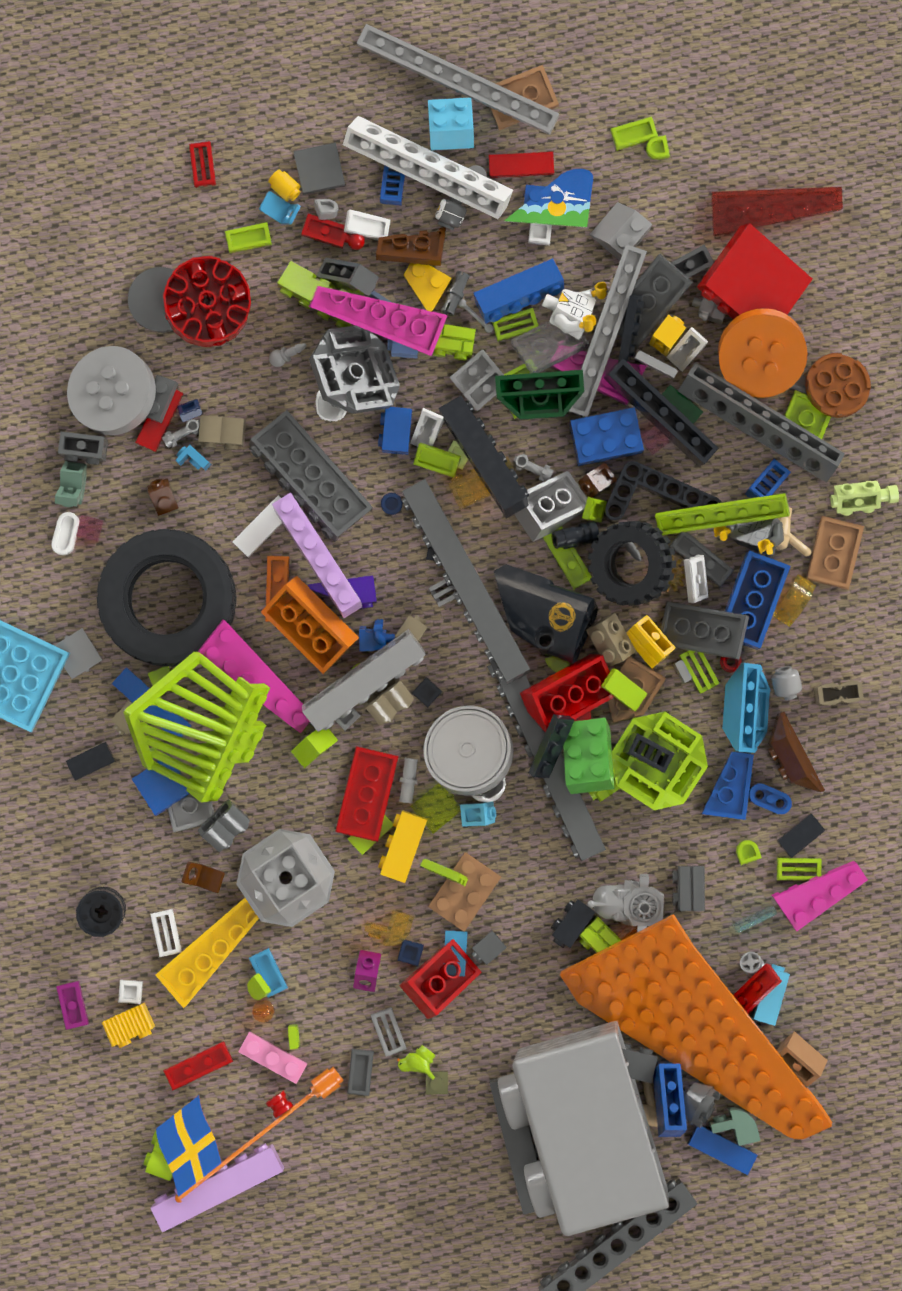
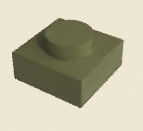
[426,1071,448,1095]

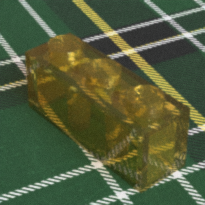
[448,456,519,510]

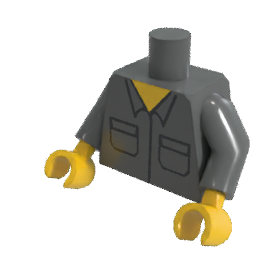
[714,518,784,556]

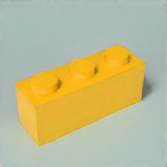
[378,810,427,883]

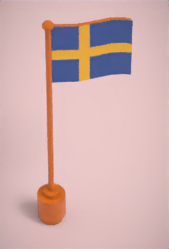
[156,1067,344,1203]

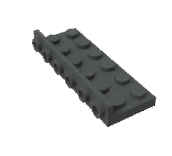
[249,410,373,542]

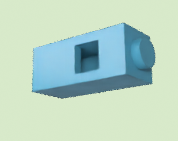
[751,964,790,1026]

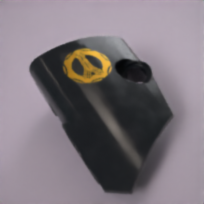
[494,564,598,664]

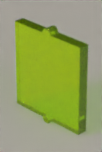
[410,783,461,834]

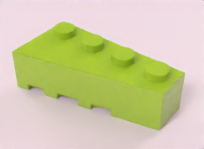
[277,261,355,328]

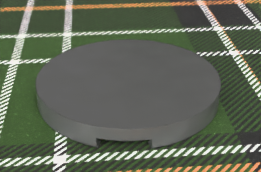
[128,267,174,333]

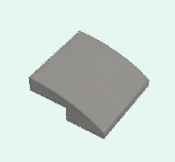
[449,349,504,411]

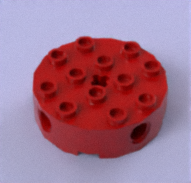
[163,256,251,347]

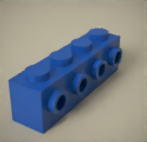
[473,258,564,324]

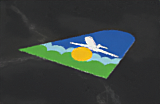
[504,169,593,227]

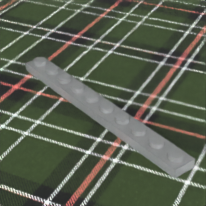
[357,24,559,135]

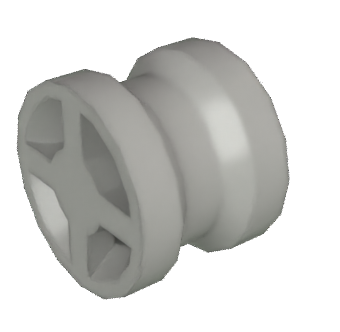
[740,952,765,978]

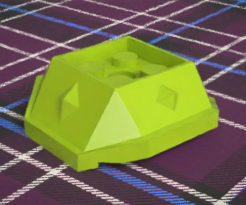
[612,712,708,810]

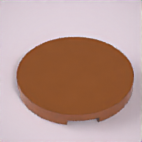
[805,353,871,418]

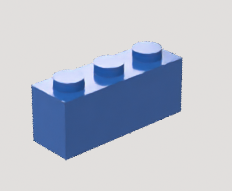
[653,1064,687,1137]

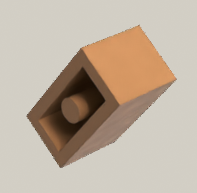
[777,1031,828,1087]

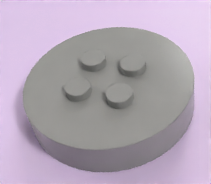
[67,346,156,435]
[424,706,514,796]

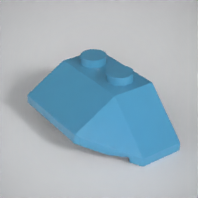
[722,663,770,753]

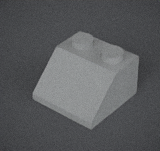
[589,202,652,261]

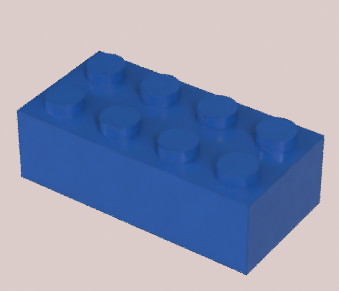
[725,551,791,650]

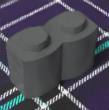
[198,799,250,852]

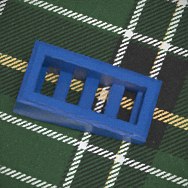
[380,165,405,206]
[745,459,791,498]

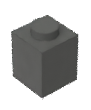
[472,929,507,965]

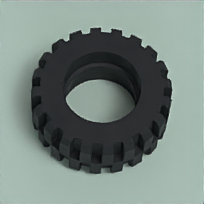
[587,521,676,606]

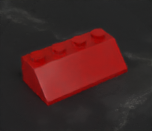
[520,654,614,732]

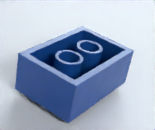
[569,407,644,467]

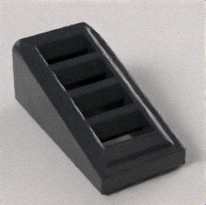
[623,733,675,773]

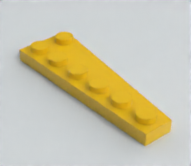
[156,898,259,1008]

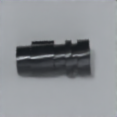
[551,521,599,549]

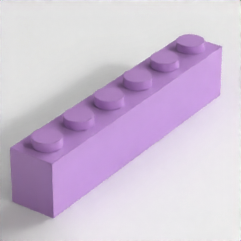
[272,493,362,618]
[151,1143,284,1232]

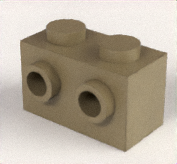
[586,613,636,668]

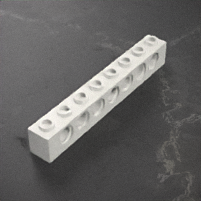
[343,116,513,219]

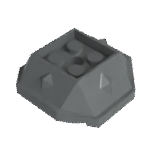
[309,326,400,414]

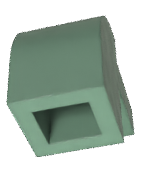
[55,461,87,507]
[708,1107,760,1146]

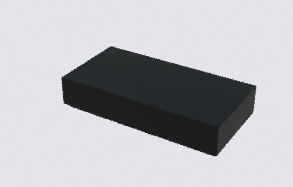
[66,742,116,781]
[777,813,825,858]

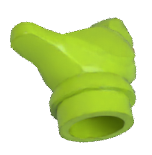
[397,1045,436,1080]

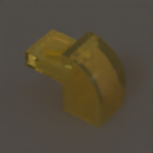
[773,574,816,627]
[364,910,414,946]

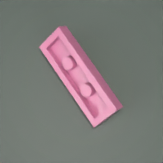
[238,1032,308,1084]

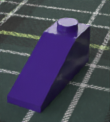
[308,575,377,609]

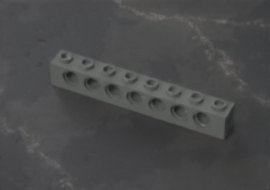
[678,362,845,483]
[538,1178,698,1291]

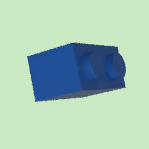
[378,407,412,455]

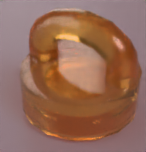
[252,1000,275,1023]

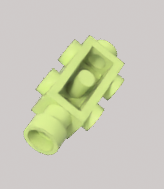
[830,481,899,516]

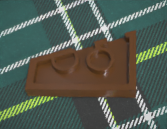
[376,227,446,266]

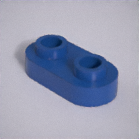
[749,784,792,814]

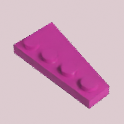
[549,346,647,406]
[771,861,868,931]

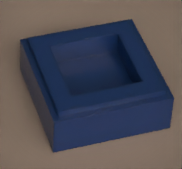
[177,399,203,422]
[397,939,424,966]

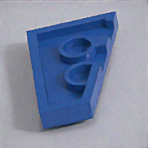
[701,752,754,820]

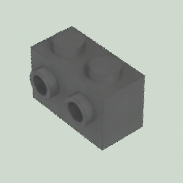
[58,432,108,465]

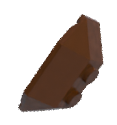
[767,712,825,792]

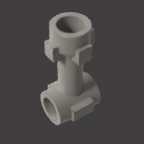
[162,419,200,448]
[513,454,554,482]

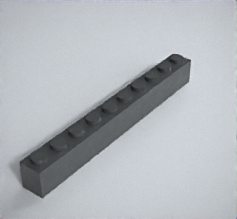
[401,479,530,685]
[487,661,606,861]

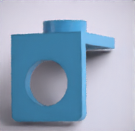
[259,191,301,225]

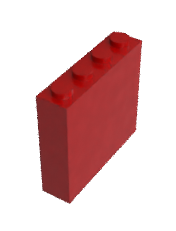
[697,223,813,319]

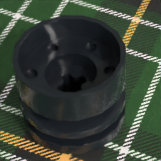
[76,886,126,937]

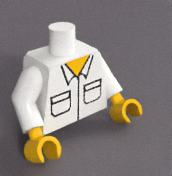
[542,282,608,340]

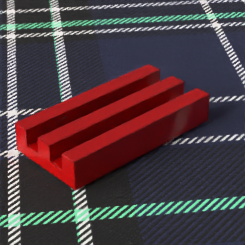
[189,141,216,188]

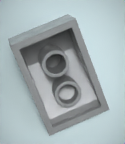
[514,471,587,542]

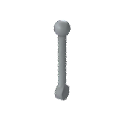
[458,299,493,333]

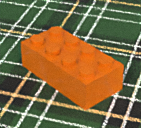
[261,576,359,674]

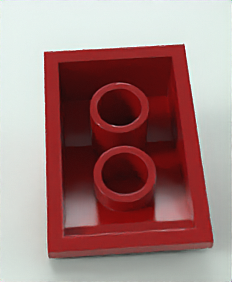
[399,939,482,1019]

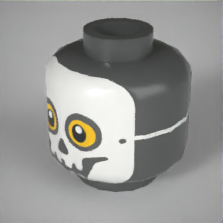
[435,197,467,230]

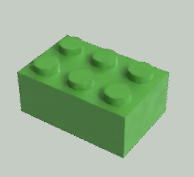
[563,717,615,794]

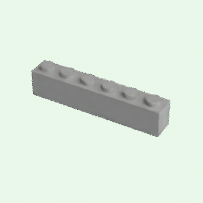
[302,629,426,732]

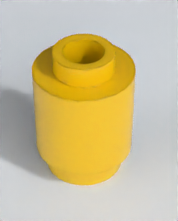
[268,169,301,202]

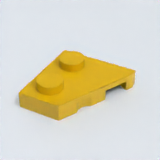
[404,263,452,312]

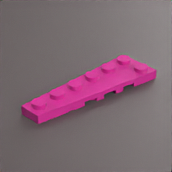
[309,286,447,356]
[198,619,310,733]

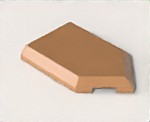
[608,656,666,723]

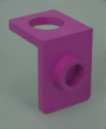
[353,950,381,992]

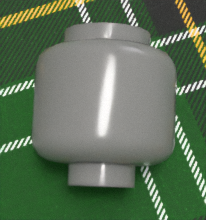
[771,666,802,700]

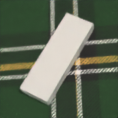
[233,495,282,558]

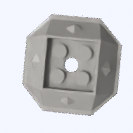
[236,829,335,927]

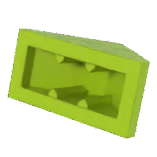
[291,729,338,768]

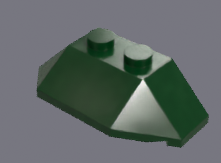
[495,370,585,420]

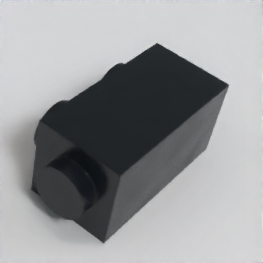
[551,898,595,948]

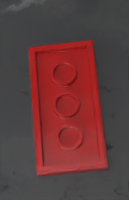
[335,746,399,842]

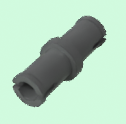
[441,271,470,316]

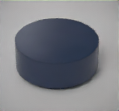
[381,493,403,515]

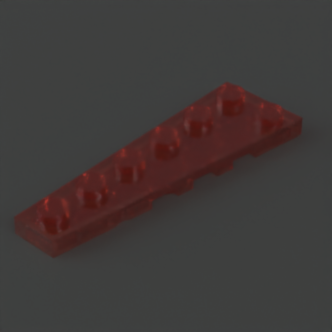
[711,187,843,236]

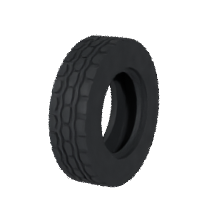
[97,529,237,667]

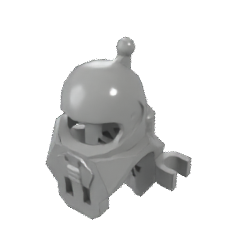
[587,874,664,932]

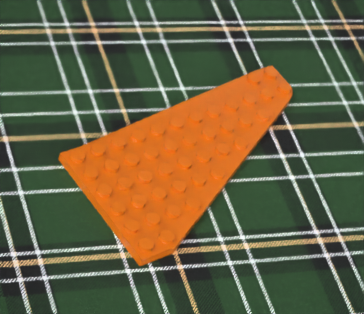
[560,914,832,1139]

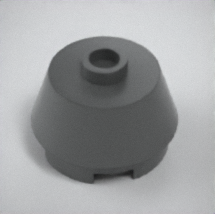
[683,1083,721,1128]

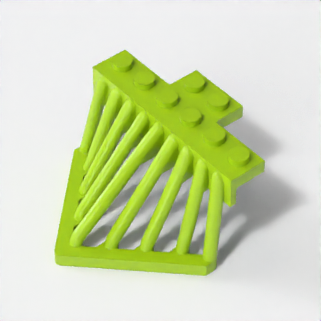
[123,652,270,802]

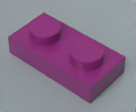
[56,981,89,1030]

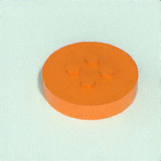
[718,308,808,398]

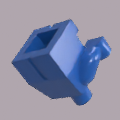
[359,619,395,651]

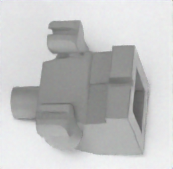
[692,297,726,325]

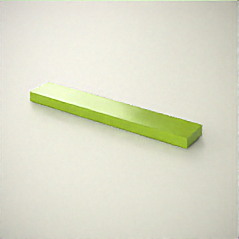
[655,493,790,535]

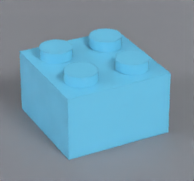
[428,98,474,150]

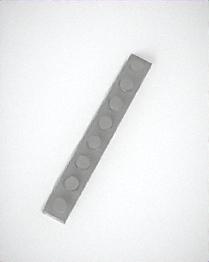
[569,244,647,417]

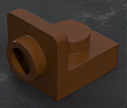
[578,463,617,498]

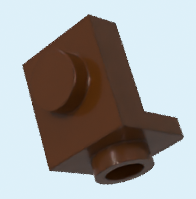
[147,478,179,516]

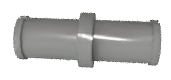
[399,758,418,803]

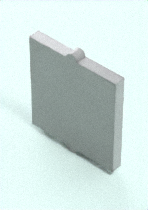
[54,628,102,679]

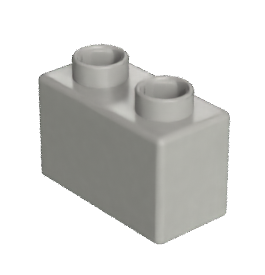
[498,1021,669,1236]

